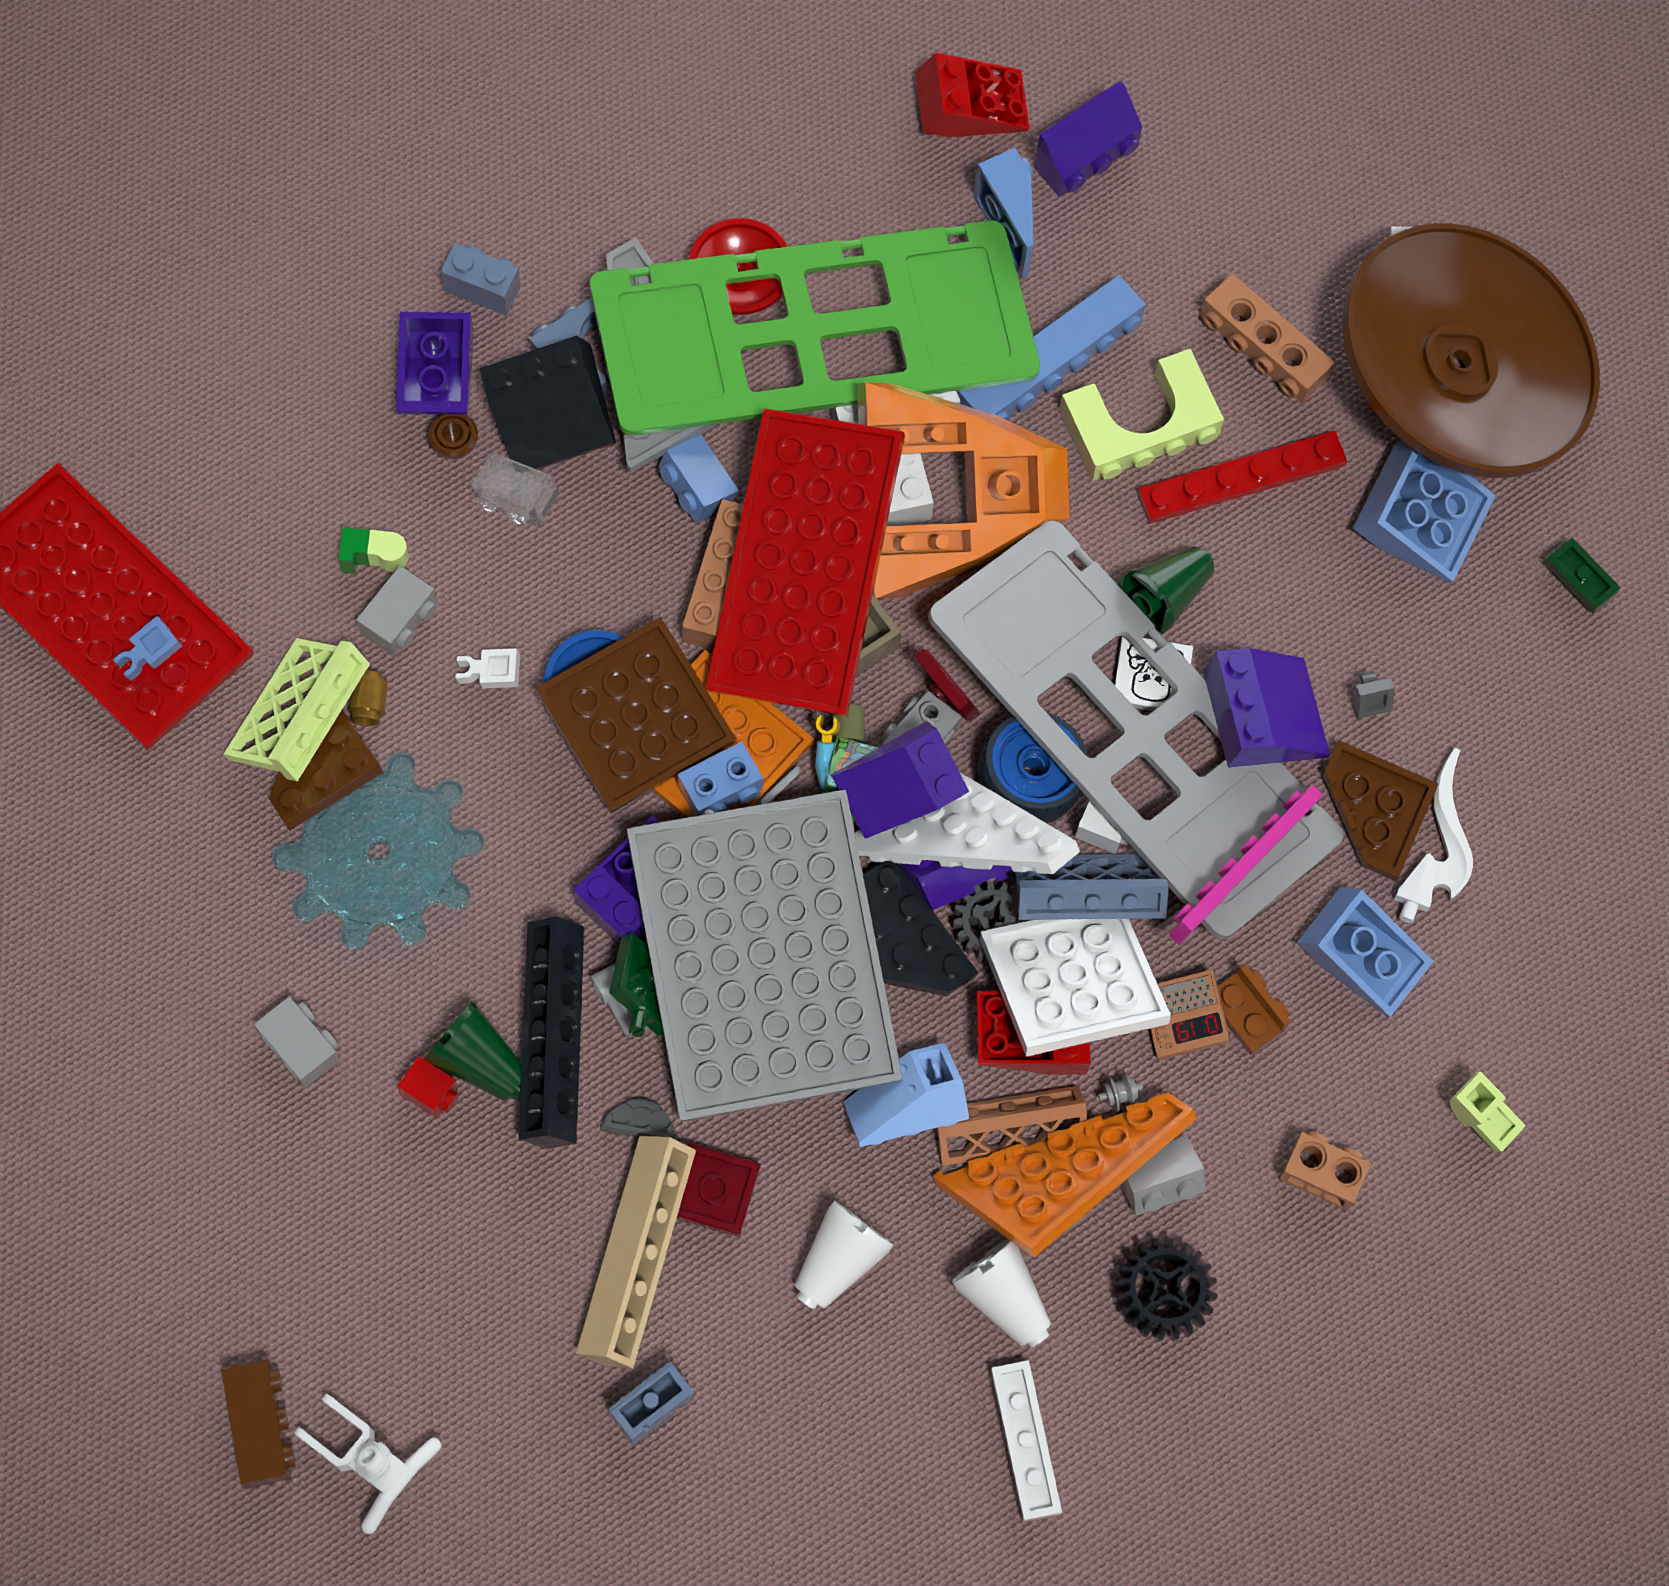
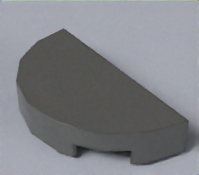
[601,1099,675,1139]

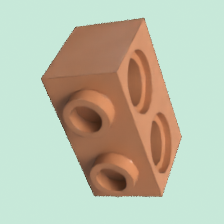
[1279,1132,1371,1211]

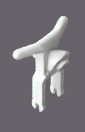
[294,1393,442,1534]

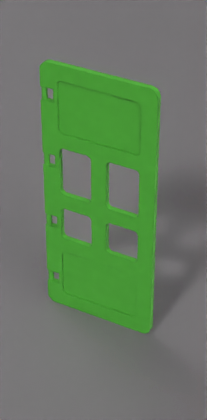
[590,220,1041,435]

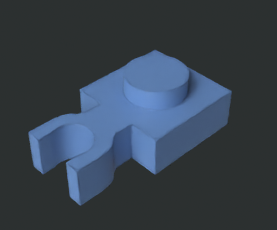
[113,616,182,681]

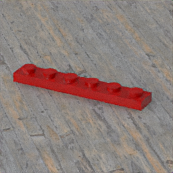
[1137,431,1347,524]

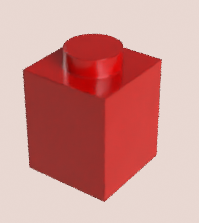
[397,1056,459,1119]

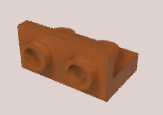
[1218,964,1290,1056]

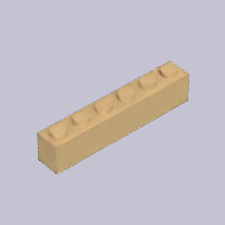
[576,1136,696,1369]

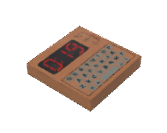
[1151,969,1231,1060]

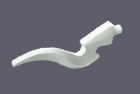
[1394,748,1473,923]

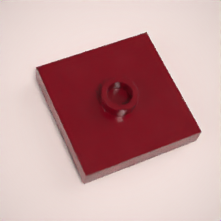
[914,648,980,723]
[676,1143,761,1238]

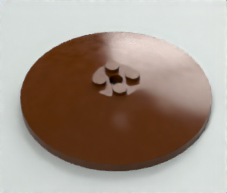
[1342,223,1600,478]

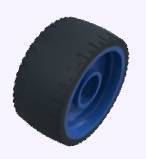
[977,713,1089,824]

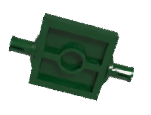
[609,932,664,1037]

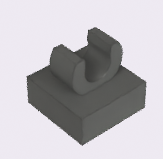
[1354,671,1395,719]

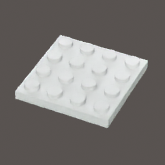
[980,919,1171,1056]

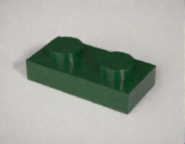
[1544,537,1621,614]

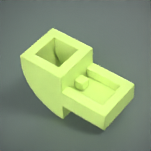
[1450,1071,1526,1153]

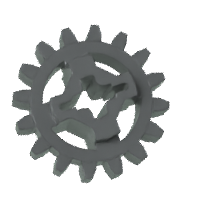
[953,881,1030,961]

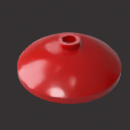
[689,218,788,315]

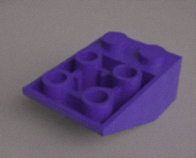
[573,815,660,946]

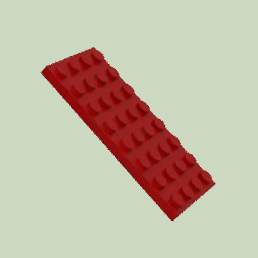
[706,408,905,717]
[0,463,254,751]

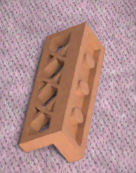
[936,1086,1087,1166]

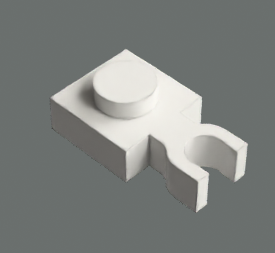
[455,648,520,689]

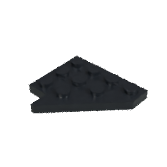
[863,861,978,997]

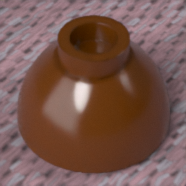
[428,414,478,459]

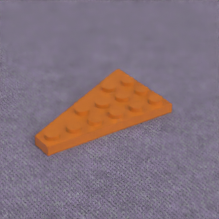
[933,1092,1197,1258]

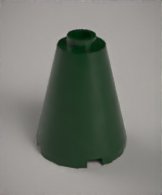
[1117,546,1214,635]
[424,1001,522,1102]

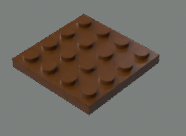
[535,617,736,814]

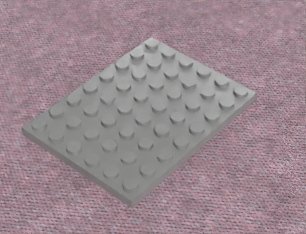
[627,790,903,1122]

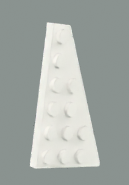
[855,773,1080,874]

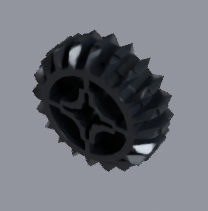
[1114,1238,1217,1341]

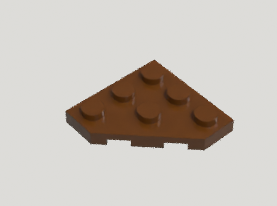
[269,710,383,831]
[1323,740,1439,881]

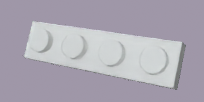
[990,1360,1062,1522]

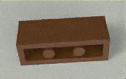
[221,1360,296,1490]

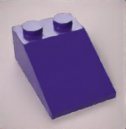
[396,312,474,415]
[831,721,970,839]

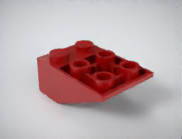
[915,52,1030,138]
[977,991,1091,1075]

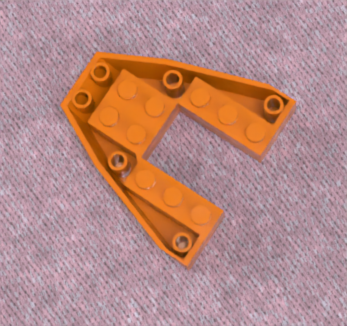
[857,382,1070,599]

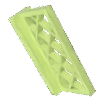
[224,638,370,781]

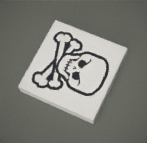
[1115,636,1193,711]

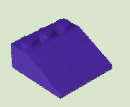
[1203,648,1330,768]

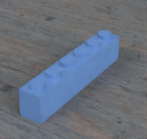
[958,275,1146,421]

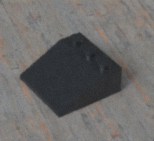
[480,335,617,476]

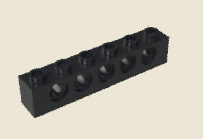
[519,916,584,1149]

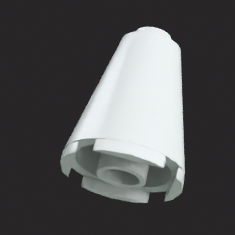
[794,1201,893,1310]
[952,1239,1051,1348]

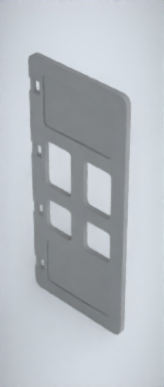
[928,521,1343,939]

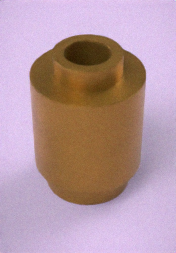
[348,670,388,726]

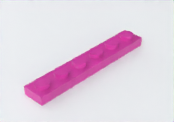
[1169,785,1323,945]

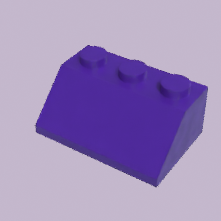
[1034,80,1142,197]

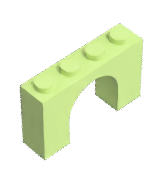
[1059,349,1224,481]

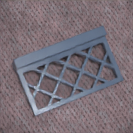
[1013,854,1169,920]

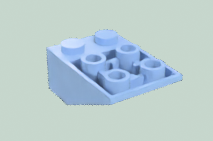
[843,1042,969,1147]

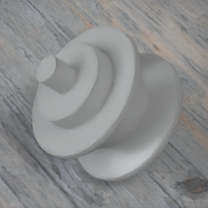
[1098,1071,1143,1112]

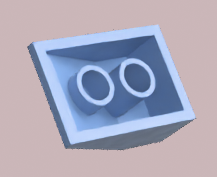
[974,148,1034,279]
[1297,887,1434,1017]

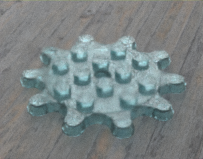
[273,753,485,950]

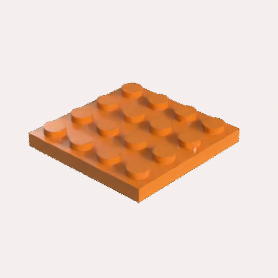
[651,650,814,818]

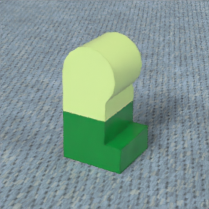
[338,527,409,573]

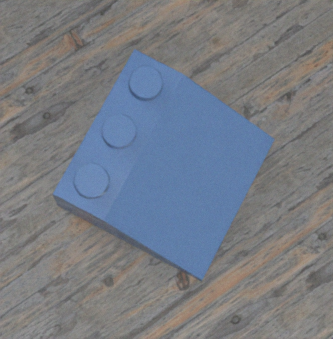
[1353,440,1496,583]

